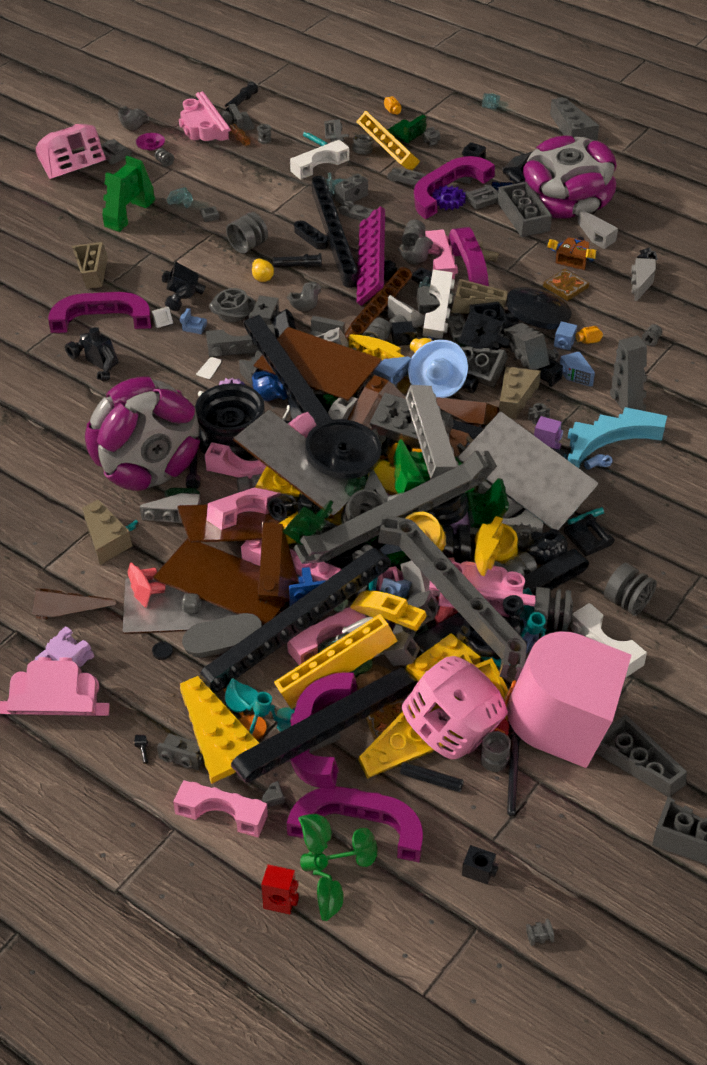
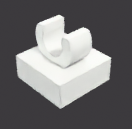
[152,307,173,328]

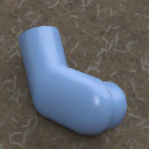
[584,454,613,470]

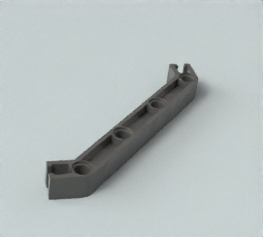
[294,451,497,564]
[378,515,527,680]

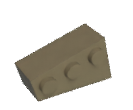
[72,242,108,289]
[451,279,508,314]
[499,367,541,419]
[82,499,132,565]

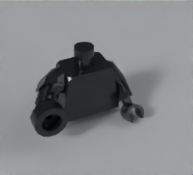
[502,151,533,184]
[162,262,206,311]
[64,327,119,381]
[457,595,524,660]

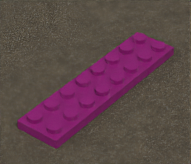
[357,206,385,306]

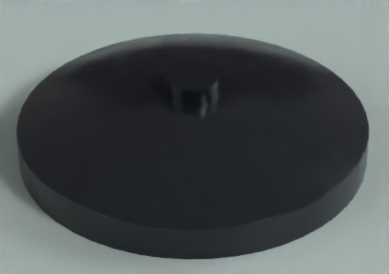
[506,287,572,329]
[305,419,381,479]

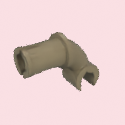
[479,241,499,262]

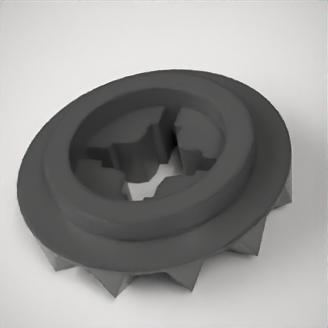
[513,523,537,548]

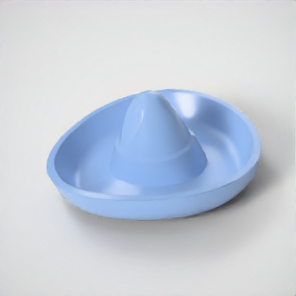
[408,340,468,398]

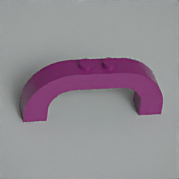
[414,156,495,219]
[449,227,489,286]
[48,292,151,333]
[290,672,358,789]
[287,786,423,863]

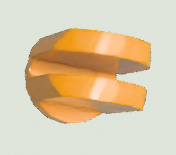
[384,96,401,115]
[575,326,603,344]

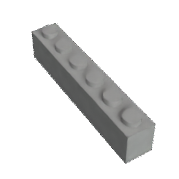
[406,385,458,479]

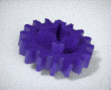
[433,185,466,210]

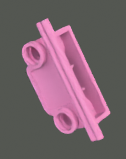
[179,91,231,141]
[429,561,535,617]
[0,657,110,716]

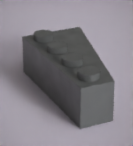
[460,346,508,388]
[595,714,687,797]

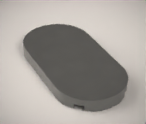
[182,613,262,658]

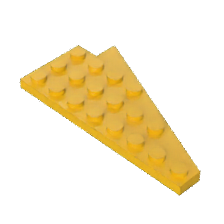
[358,649,508,779]

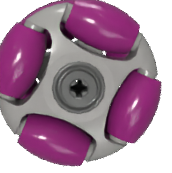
[523,136,617,219]
[85,377,200,491]

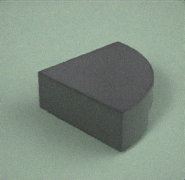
[262,781,285,808]

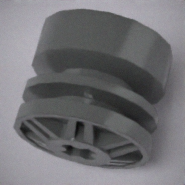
[226,212,268,254]
[341,489,385,524]
[604,562,657,616]
[534,587,573,632]

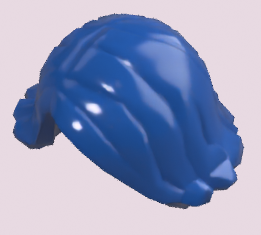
[252,371,287,401]

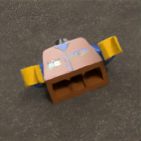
[547,237,597,270]

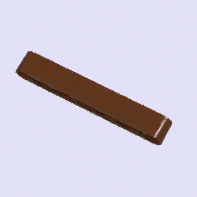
[345,267,412,341]

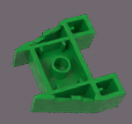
[102,156,155,232]
[393,439,475,494]

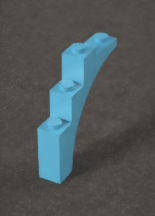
[568,407,667,468]

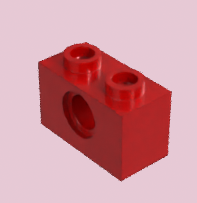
[261,864,299,915]

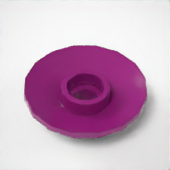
[136,133,165,151]

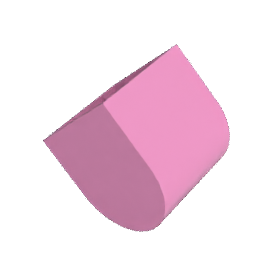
[507,632,632,768]

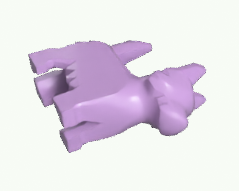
[35,626,94,667]

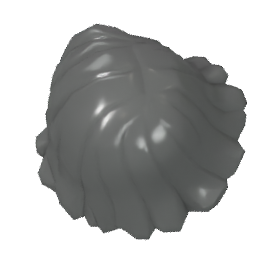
[118,106,150,131]
[398,236,433,265]
[287,281,321,312]

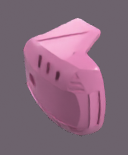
[36,124,106,179]
[402,656,508,759]

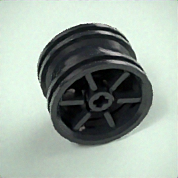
[195,383,265,460]

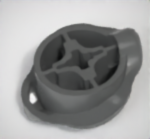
[209,288,255,322]

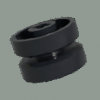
[427,477,469,525]
[441,524,471,564]

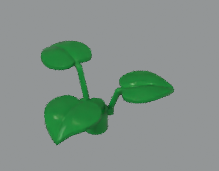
[298,814,378,921]

